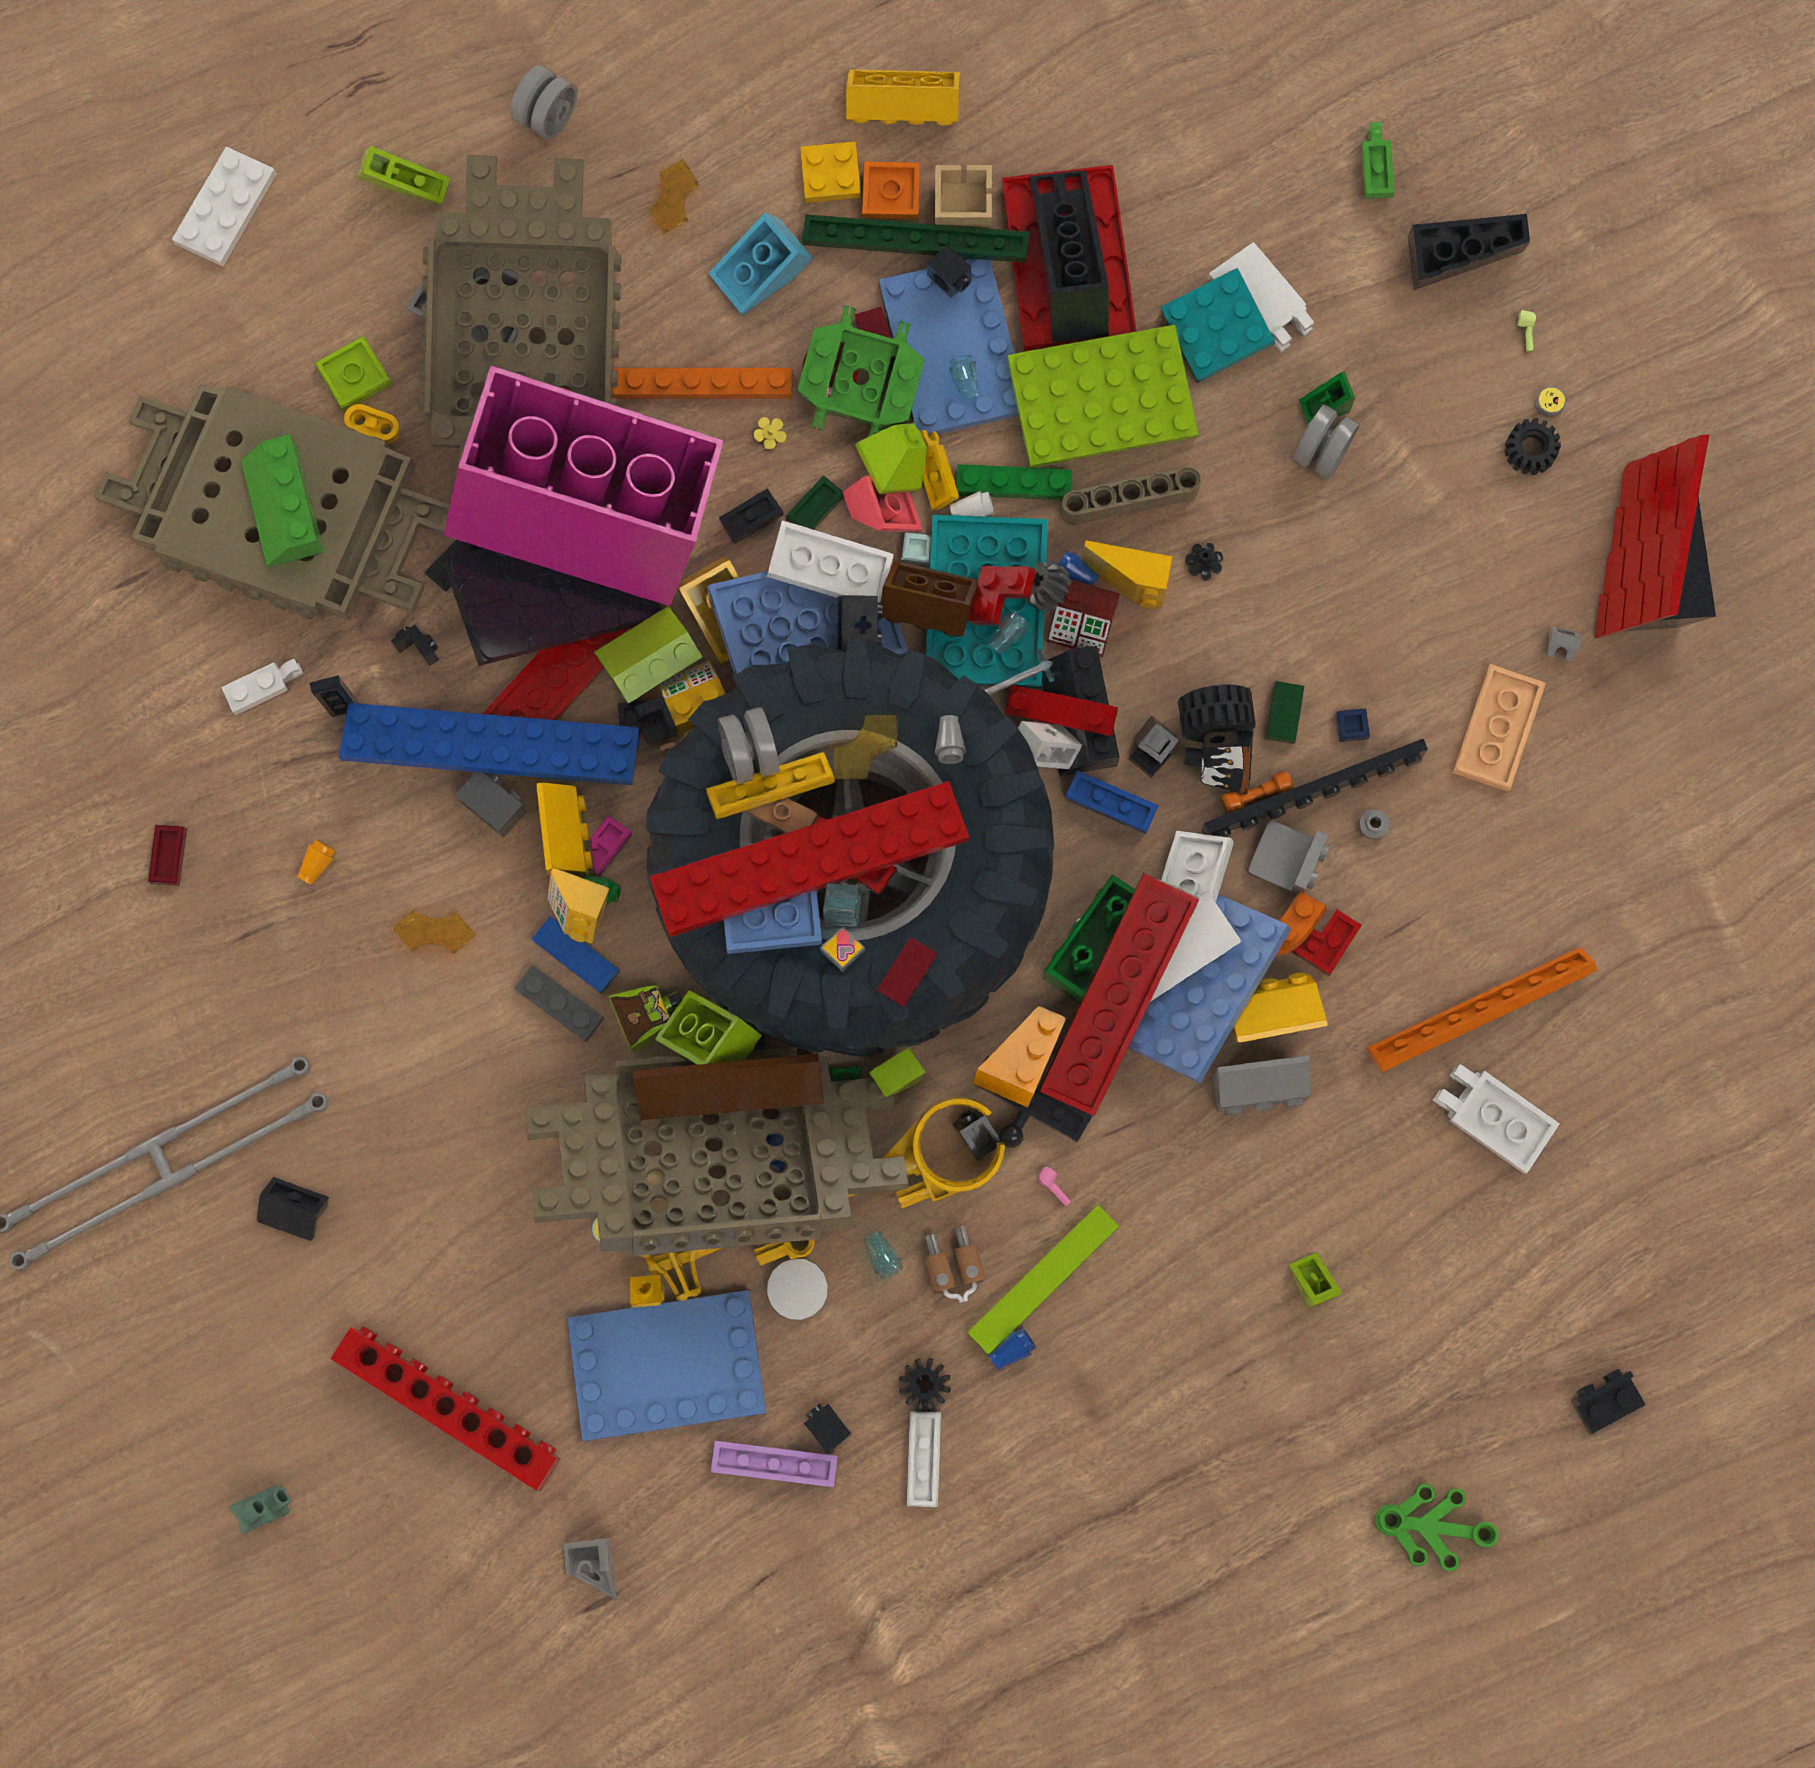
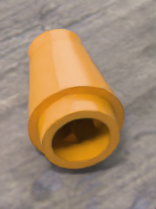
[297,839,336,885]

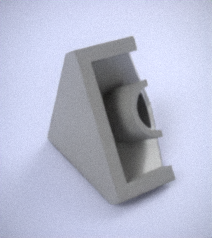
[563,1537,618,1601]

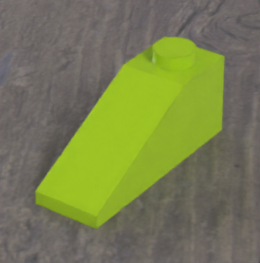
[356,146,450,205]

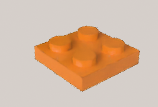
[862,161,920,220]

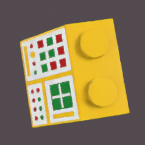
[657,660,726,735]
[547,868,609,944]

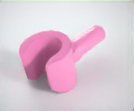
[1037,1167,1071,1206]

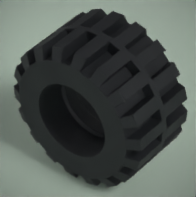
[1178,684,1256,742]

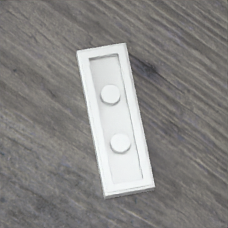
[907,1411,941,1507]

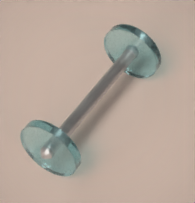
[985,648,1055,695]

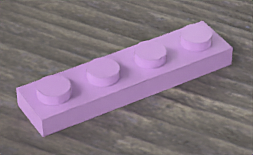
[711,1441,838,1487]

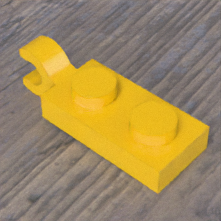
[920,430,959,510]

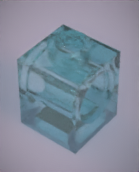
[823,883,862,927]

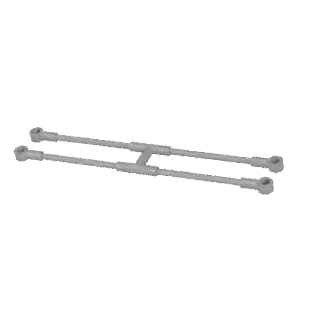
[0,1056,329,1270]

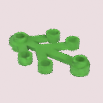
[1375,1484,1499,1571]

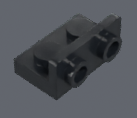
[1571,1369,1646,1434]

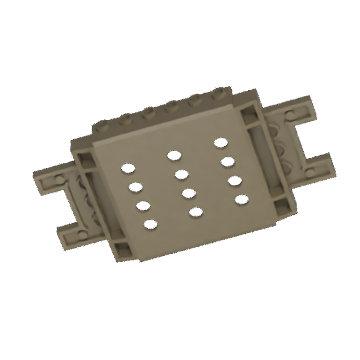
[419,155,622,462]
[94,384,450,620]
[525,1046,909,1256]

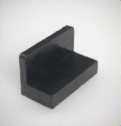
[257,1177,329,1241]

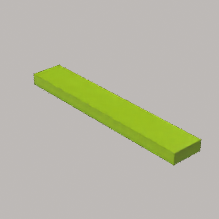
[967,1205,1119,1355]

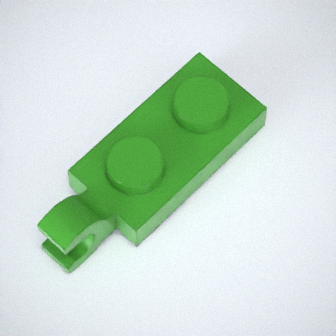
[1361,122,1395,199]

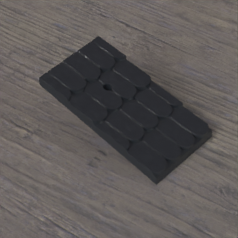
[443,549,662,666]

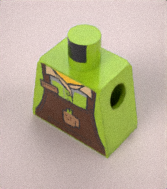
[609,985,682,1053]

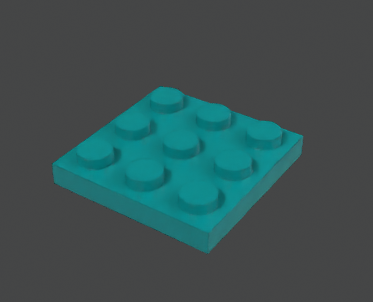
[1161,268,1275,383]

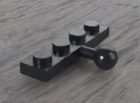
[974,1056,1093,1148]

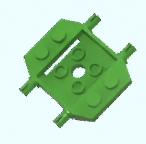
[797,305,925,437]

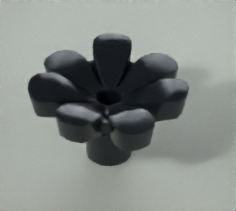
[1185,543,1223,581]

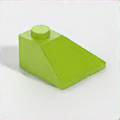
[855,423,927,494]

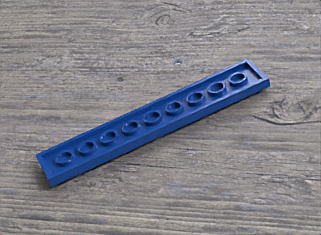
[339,703,640,786]

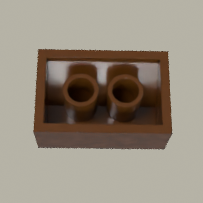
[880,561,978,636]

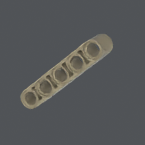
[1061,467,1201,525]

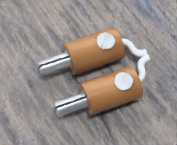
[925,1226,985,1303]

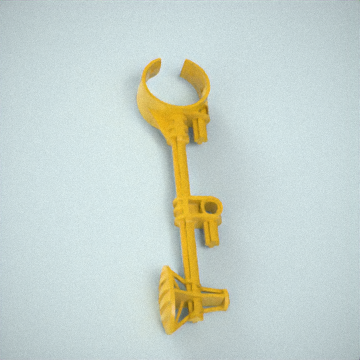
[640,1096,1005,1301]

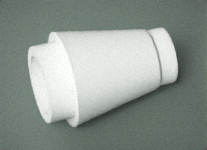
[950,491,994,517]

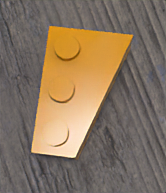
[972,1006,1066,1107]

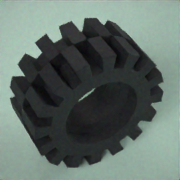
[1504,418,1561,475]

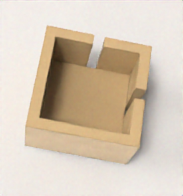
[935,165,992,229]

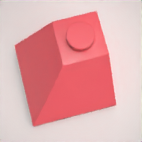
[843,476,923,532]

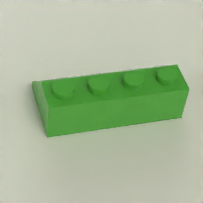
[241,434,324,567]

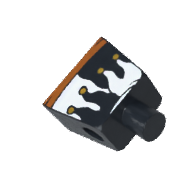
[1184,730,1254,794]

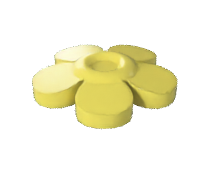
[753,417,786,450]

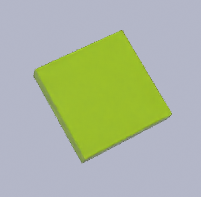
[314,335,392,412]

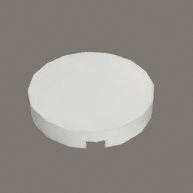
[767,1259,828,1320]

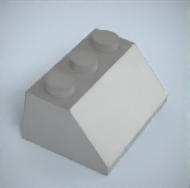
[1212,1055,1311,1115]

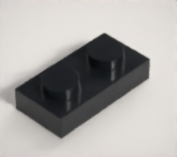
[719,488,783,544]

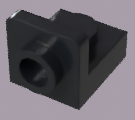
[953,1109,1001,1161]

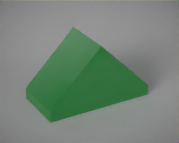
[1299,372,1355,424]

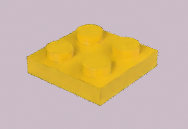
[800,141,861,203]

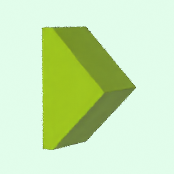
[869,1047,925,1098]
[1289,1252,1342,1309]

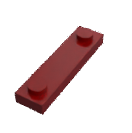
[1004,685,1118,737]

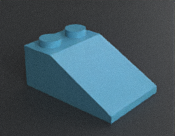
[708,213,813,315]

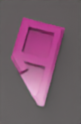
[590,815,633,876]

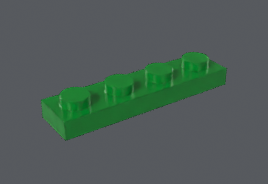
[956,464,1072,500]

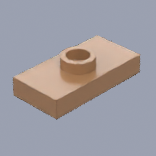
[748,798,818,833]

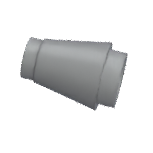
[935,715,966,764]

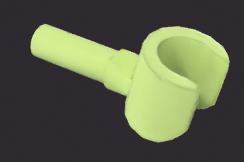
[1517,310,1536,352]

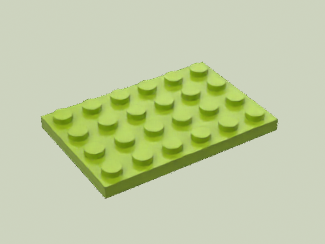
[1007,325,1199,468]

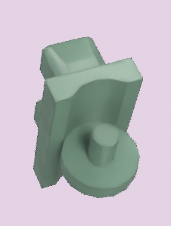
[228,1485,291,1535]

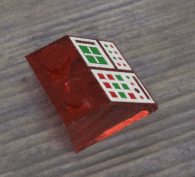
[1047,579,1120,657]

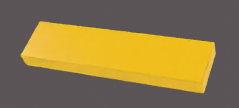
[706,752,835,819]

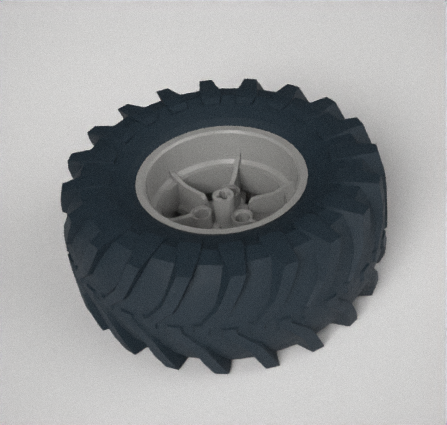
[646,640,1054,1056]

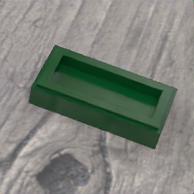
[785,475,844,530]
[1266,681,1305,744]

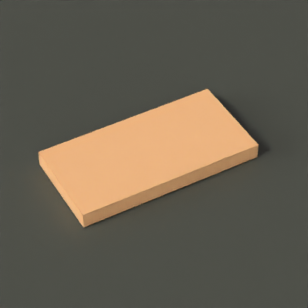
[1452,664,1546,792]

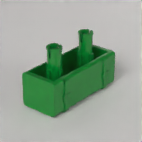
[1043,874,1135,1004]

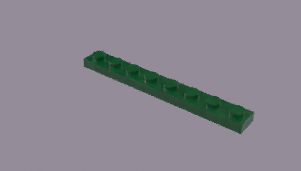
[802,214,1030,263]

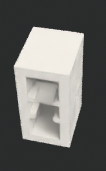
[1018,721,1082,769]

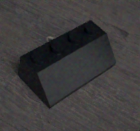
[1042,645,1120,776]

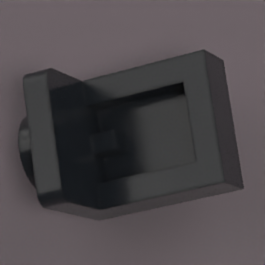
[391,625,439,666]

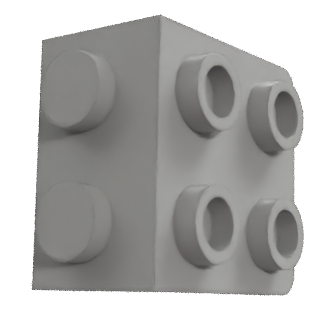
[1248,821,1330,895]

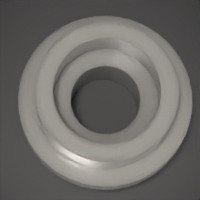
[1359,809,1390,839]

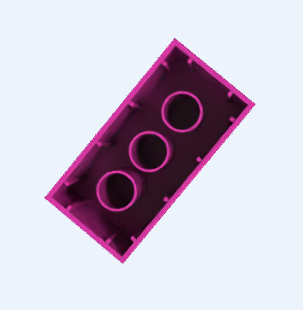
[444,366,724,606]

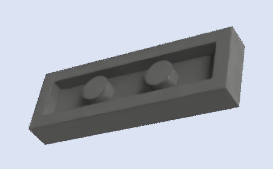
[514,965,604,1042]

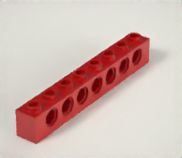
[330,1326,561,1491]

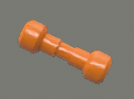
[1221,771,1294,814]

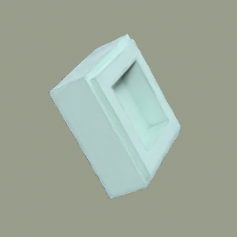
[901,532,931,566]

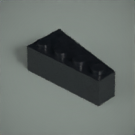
[1407,214,1530,290]

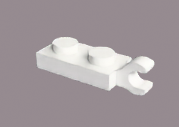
[221,659,303,715]

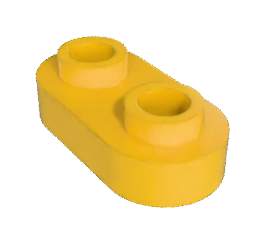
[344,404,401,444]

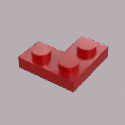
[968,566,1036,625]
[1291,909,1362,976]

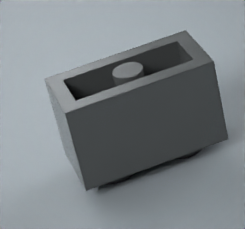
[455,772,527,838]

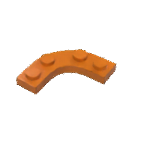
[1276,891,1327,956]

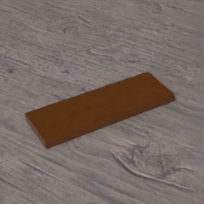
[633,1054,824,1120]

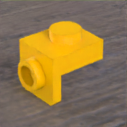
[630,1275,665,1307]

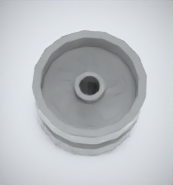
[510,65,578,140]
[1292,404,1360,480]
[718,707,780,785]

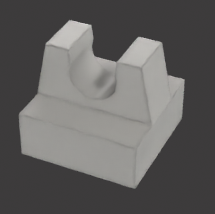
[1547,626,1582,661]

